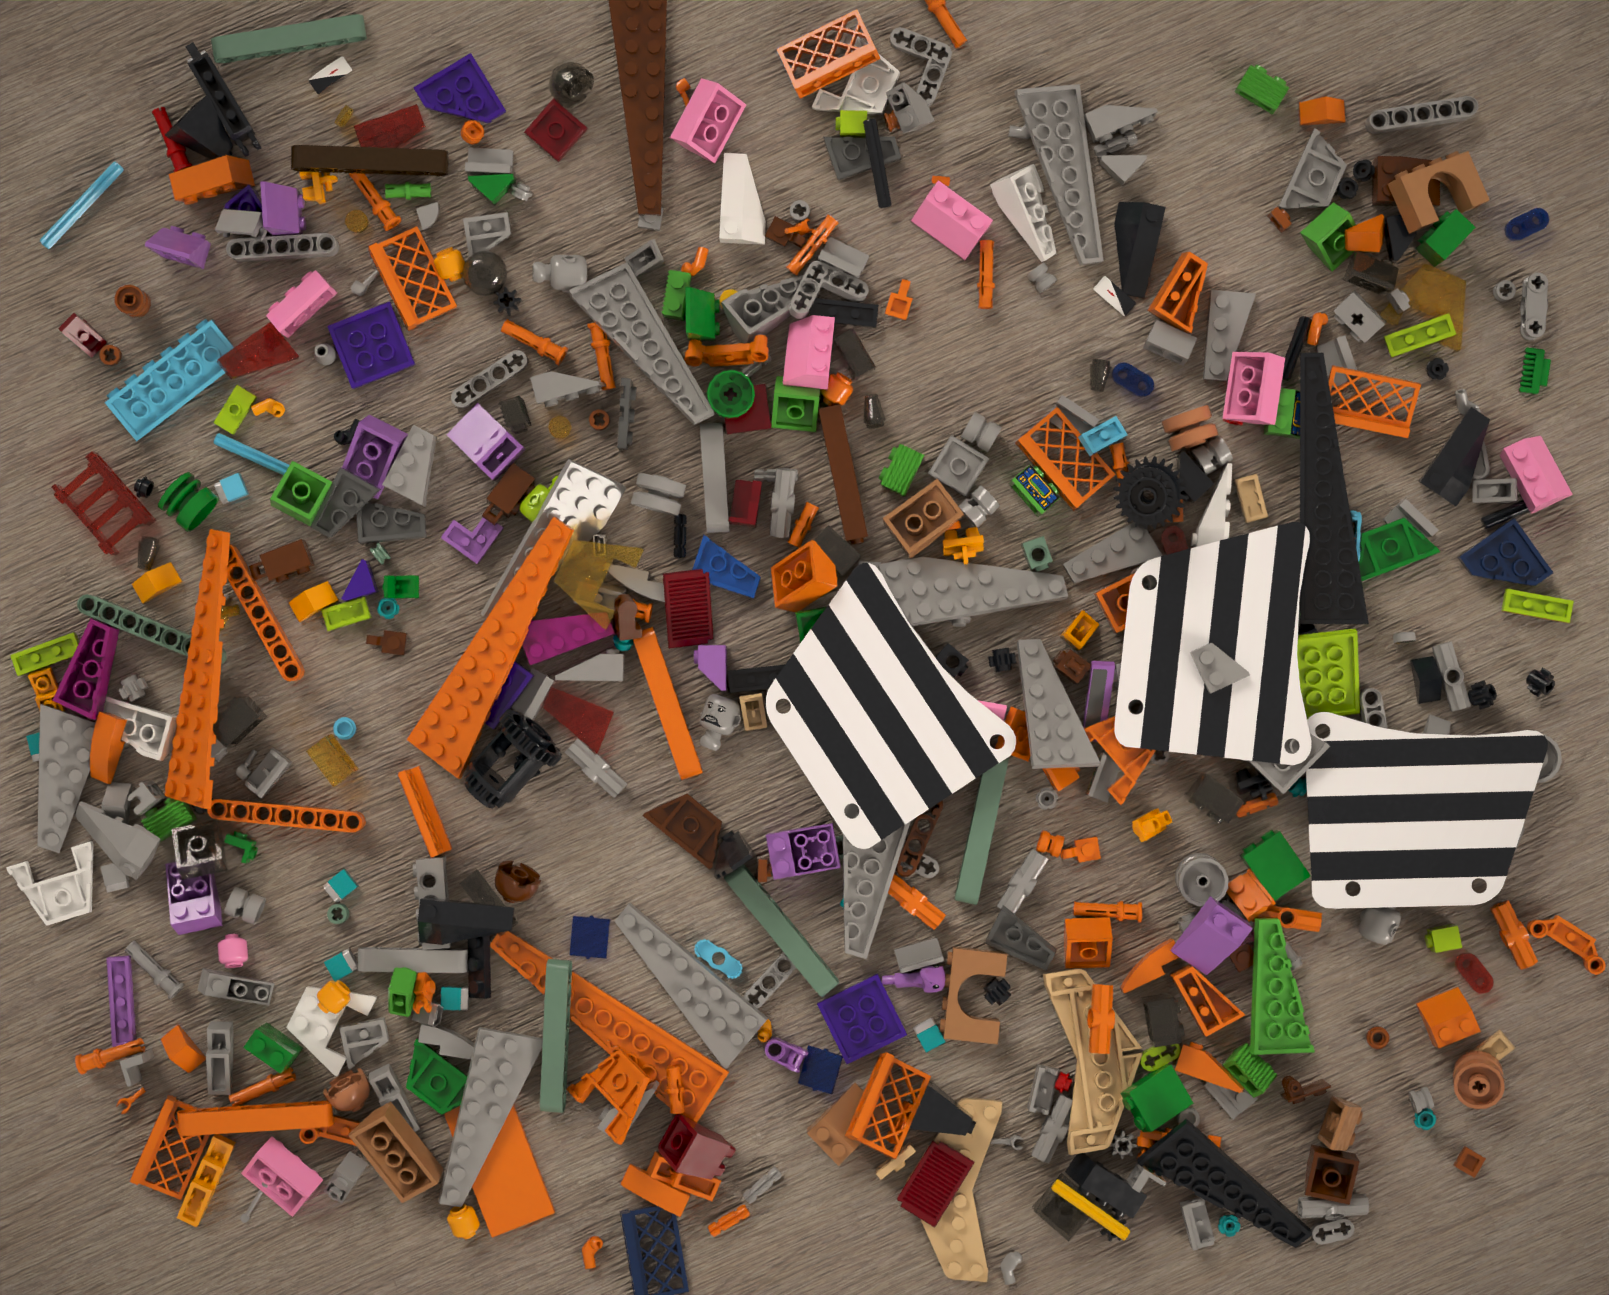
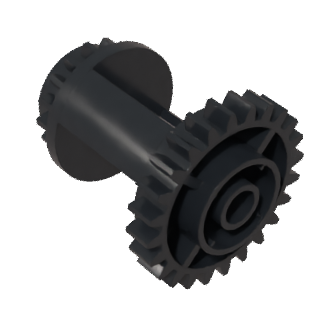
[1113,456,1187,529]
[464,709,562,809]

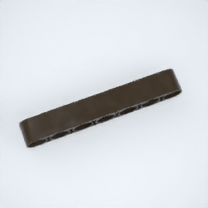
[291,145,448,176]

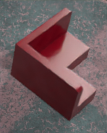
[728,480,762,528]

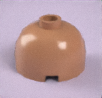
[323,1068,370,1112]

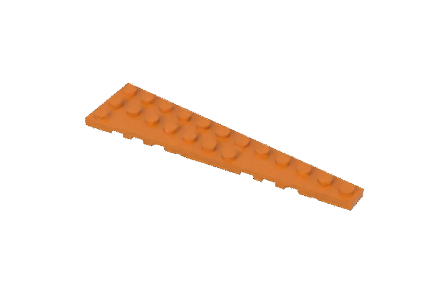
[407,517,574,779]
[165,529,230,809]
[490,931,729,1123]

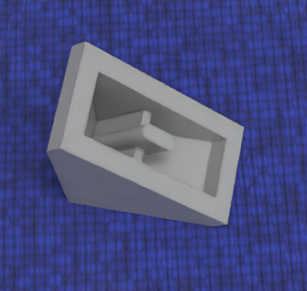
[1099,155,1147,186]
[624,239,665,278]
[101,782,132,825]

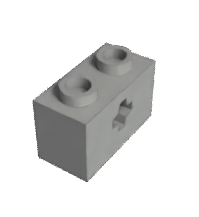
[1334,290,1386,343]

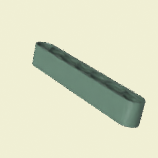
[211,14,367,63]
[77,594,227,665]
[955,757,1009,905]
[724,864,840,997]
[540,959,572,1113]

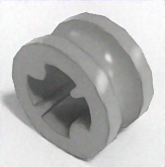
[790,200,810,222]
[1493,280,1516,302]

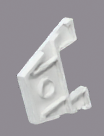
[812,27,900,115]
[6,841,93,926]
[286,986,377,1077]

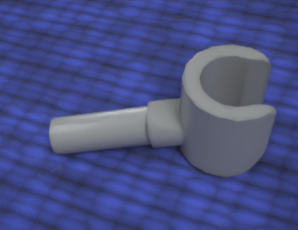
[351,270,380,296]
[236,749,257,781]
[991,1135,1023,1150]

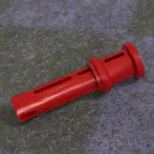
[152,107,193,172]

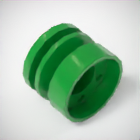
[706,370,755,418]
[158,472,219,532]

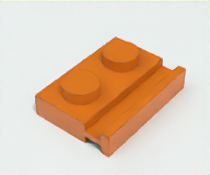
[1226,869,1276,922]

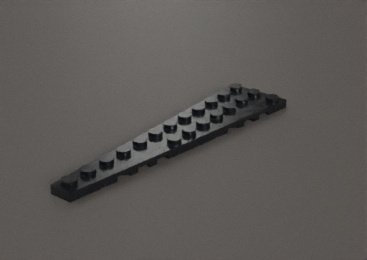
[1300,353,1369,624]

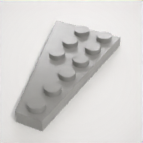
[1017,639,1101,769]
[37,704,96,853]

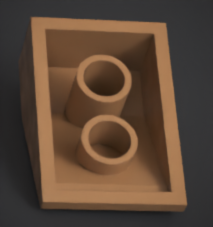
[883,479,964,559]
[807,1082,886,1166]
[1317,1096,1363,1151]

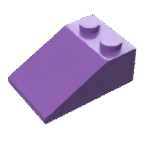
[260,181,306,236]
[145,226,211,269]
[342,415,408,499]
[1170,896,1253,975]

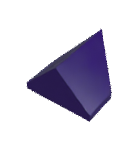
[224,185,262,213]

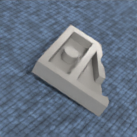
[463,212,512,262]
[339,1017,389,1069]

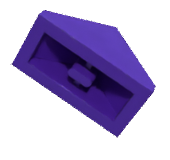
[341,559,379,601]

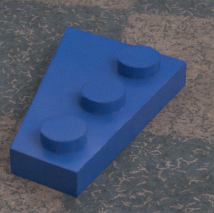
[692,535,761,599]

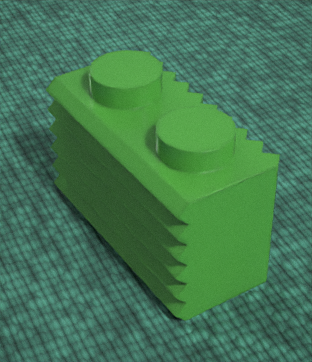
[1234,65,1289,114]
[662,270,691,321]
[878,444,924,497]
[141,798,197,842]
[388,967,416,1017]
[1223,1043,1277,1098]

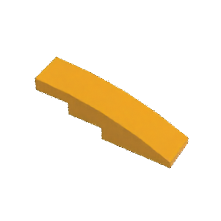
[177,1134,236,1227]

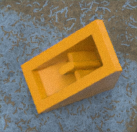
[132,562,183,604]
[289,581,339,622]
[1060,610,1100,651]

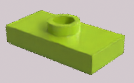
[213,385,257,435]
[321,596,372,631]

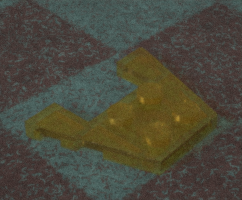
[1379,264,1466,352]
[554,540,644,630]

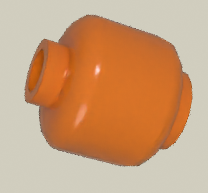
[820,372,853,406]

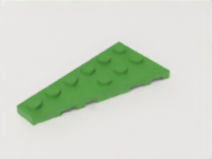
[1250,918,1315,1055]

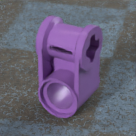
[764,1037,809,1073]

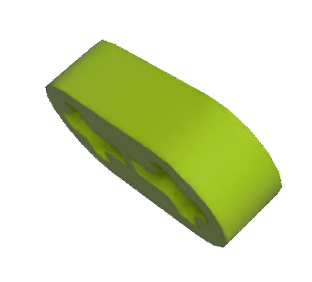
[1140,1039,1180,1071]

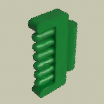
[1519,347,1551,394]

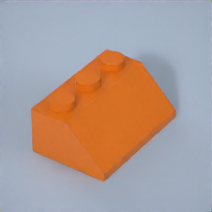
[771,540,838,612]

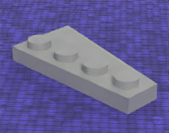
[1203,290,1256,382]
[1062,522,1163,583]

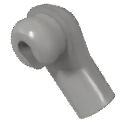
[1008,124,1031,139]

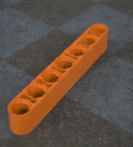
[227,544,305,681]
[633,627,703,780]
[207,798,366,832]
[177,1100,334,1136]

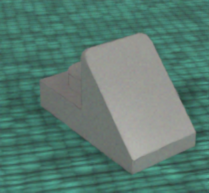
[1472,478,1517,503]

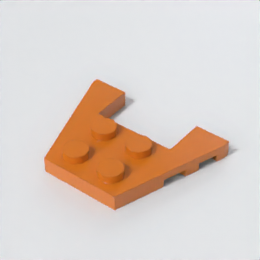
[1084,716,1156,805]
[566,1049,650,1145]

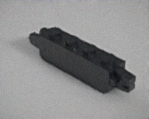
[185,42,261,157]

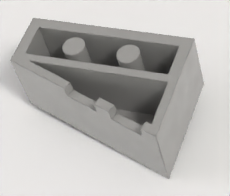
[382,425,437,507]

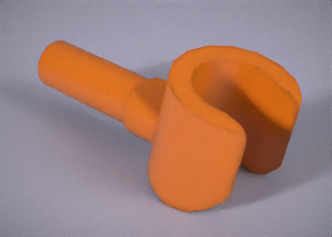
[676,78,691,106]
[785,218,813,236]
[116,1087,146,1114]

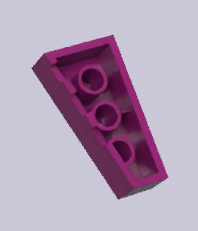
[522,612,616,665]
[52,618,120,720]

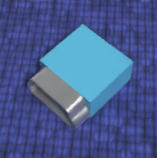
[214,473,249,504]

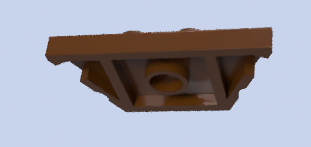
[643,793,722,869]

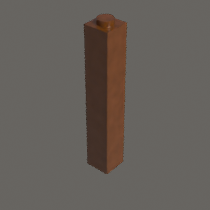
[818,404,868,545]

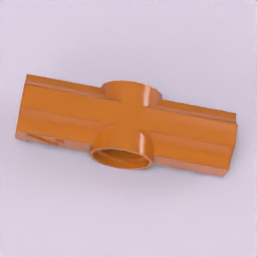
[888,874,946,930]
[1490,900,1538,970]
[1251,905,1322,932]
[1087,984,1115,1054]

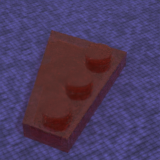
[354,104,425,148]
[217,322,299,379]
[543,687,614,754]

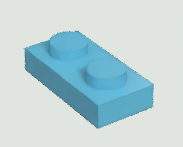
[1078,416,1128,456]

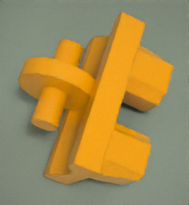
[299,172,338,204]
[943,527,984,565]
[1132,808,1172,842]

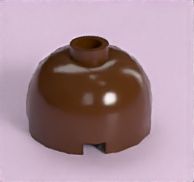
[495,861,541,903]

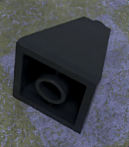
[165,95,233,160]
[910,1081,976,1136]

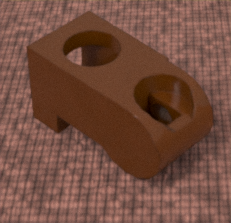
[614,594,642,641]

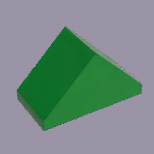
[468,174,516,206]

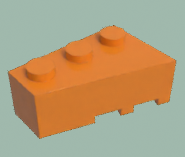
[169,155,255,205]
[1147,251,1208,334]
[1169,964,1245,1037]

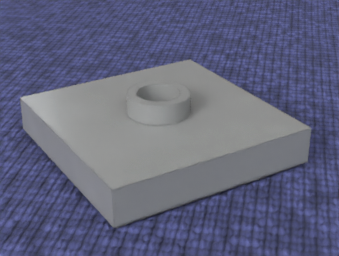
[928,435,990,497]

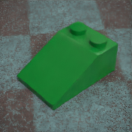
[685,287,720,341]

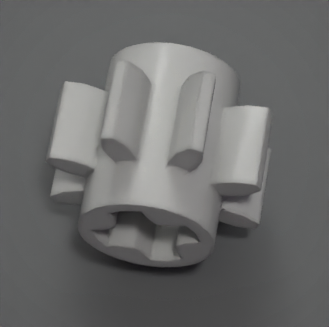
[118,675,148,702]
[1110,1130,1137,1160]

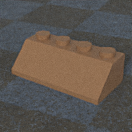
[349,1101,444,1203]

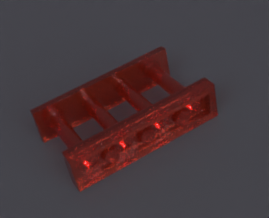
[52,451,156,555]

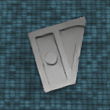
[1190,643,1250,694]

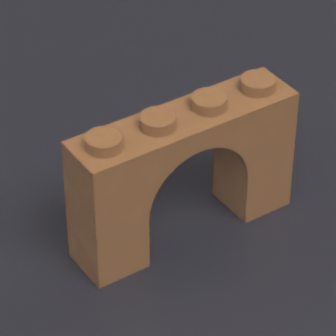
[1388,151,1490,234]
[939,946,1008,1045]

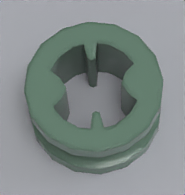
[370,542,391,565]
[327,904,349,924]

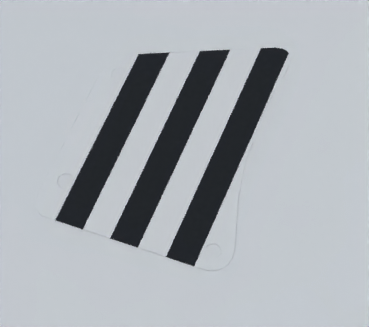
[1115,522,1311,765]
[766,563,1016,849]
[1306,712,1548,909]

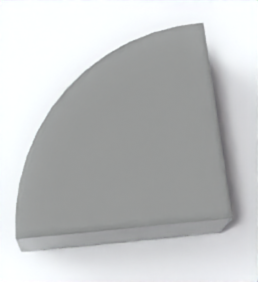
[416,202,439,231]

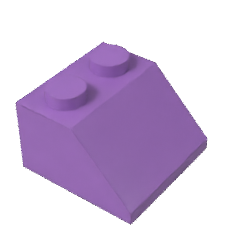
[694,645,727,691]

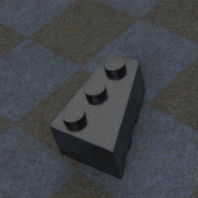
[1065,1153,1147,1219]

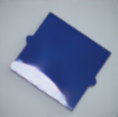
[570,915,610,959]
[798,1045,843,1094]

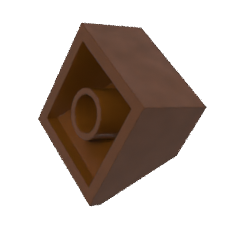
[1304,1144,1360,1205]

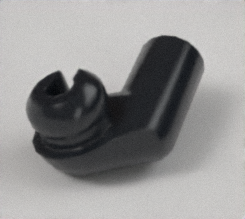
[334,419,360,445]

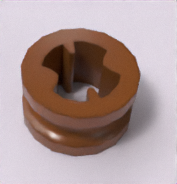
[883,110,900,132]
[100,345,122,365]
[589,409,610,430]

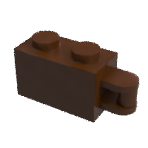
[482,463,536,526]
[249,539,315,583]
[1053,649,1091,684]

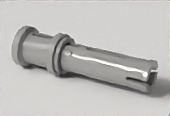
[124,940,185,1000]

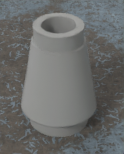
[315,343,337,365]

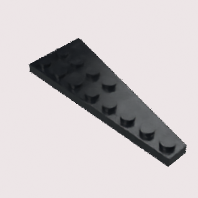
[1137,1119,1312,1248]

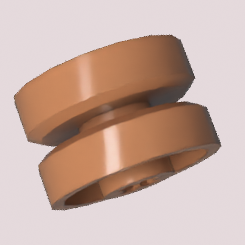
[1161,405,1219,452]
[1453,1051,1505,1109]

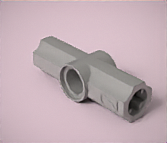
[770,468,796,538]
[1432,641,1471,712]
[565,738,627,798]
[997,849,1049,914]
[1031,1094,1072,1164]
[1297,1194,1369,1220]

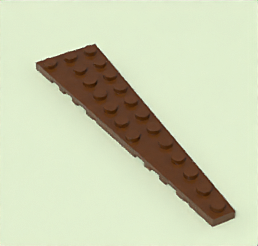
[609,0,667,216]

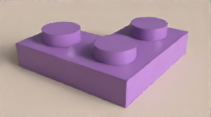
[441,518,504,564]

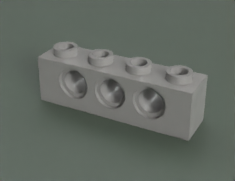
[413,856,453,950]

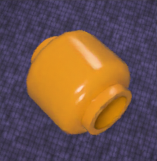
[433,247,467,282]
[317,980,351,1014]
[447,1204,480,1239]

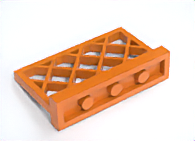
[777,9,881,99]
[368,226,457,331]
[1328,365,1421,438]
[1015,407,1116,511]
[398,766,453,857]
[845,1052,931,1159]
[130,1094,210,1200]

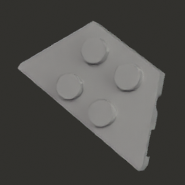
[1278,128,1347,209]

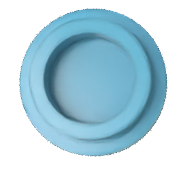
[333,717,356,740]

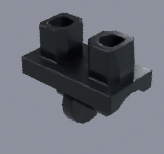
[1236,769,1273,801]

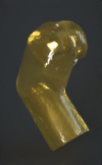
[220,604,240,631]

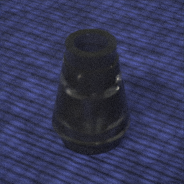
[1090,358,1112,392]
[864,394,886,429]
[137,536,161,570]

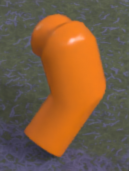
[681,247,709,277]
[1307,312,1328,345]
[582,1236,603,1269]

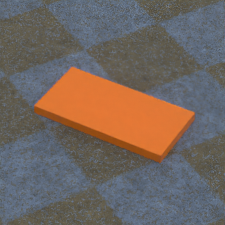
[444,1104,556,1238]

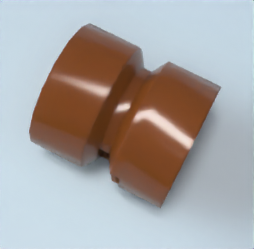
[114,285,151,318]

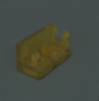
[306,734,359,787]

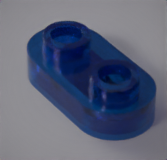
[1504,208,1549,241]
[1111,362,1154,397]

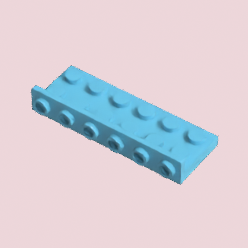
[105,319,244,442]

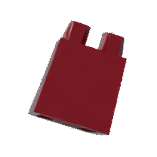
[658,1114,736,1180]

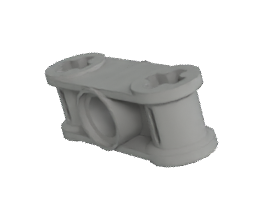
[1520,272,1548,340]

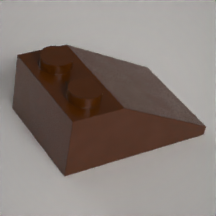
[1372,156,1440,206]

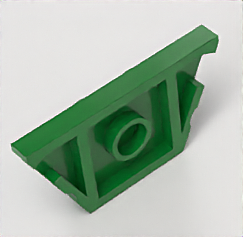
[1359,517,1440,581]
[406,1038,467,1115]

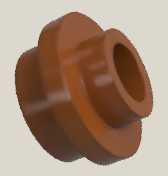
[1366,1026,1389,1049]

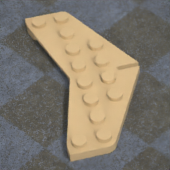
[1043,969,1143,1155]
[906,1098,1002,1282]

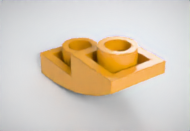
[28,667,65,712]

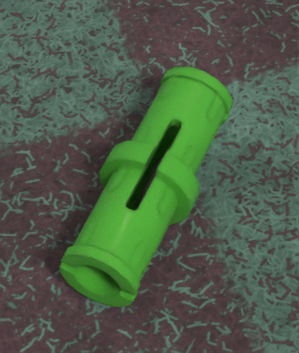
[385,182,431,200]

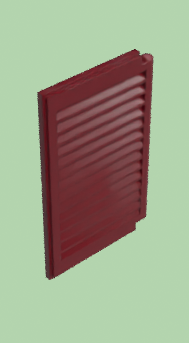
[663,569,714,649]
[897,1141,975,1228]

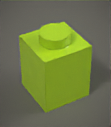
[835,110,867,138]
[1425,924,1462,953]

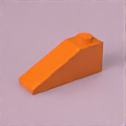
[1175,1041,1244,1093]

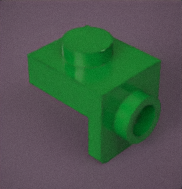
[383,575,419,599]
[224,830,258,864]

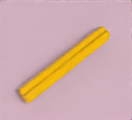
[1051,1179,1130,1240]

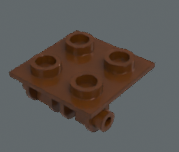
[1280,1076,1331,1104]

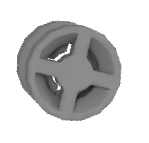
[1409,1086,1434,1113]

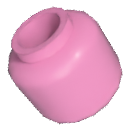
[218,934,248,968]

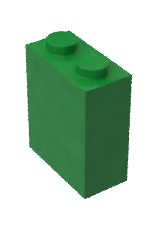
[1239,830,1311,901]
[243,1022,303,1074]
[1120,1064,1194,1132]

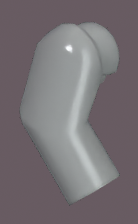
[1455,389,1481,415]
[1000,1251,1022,1285]

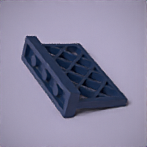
[620,1205,689,1295]

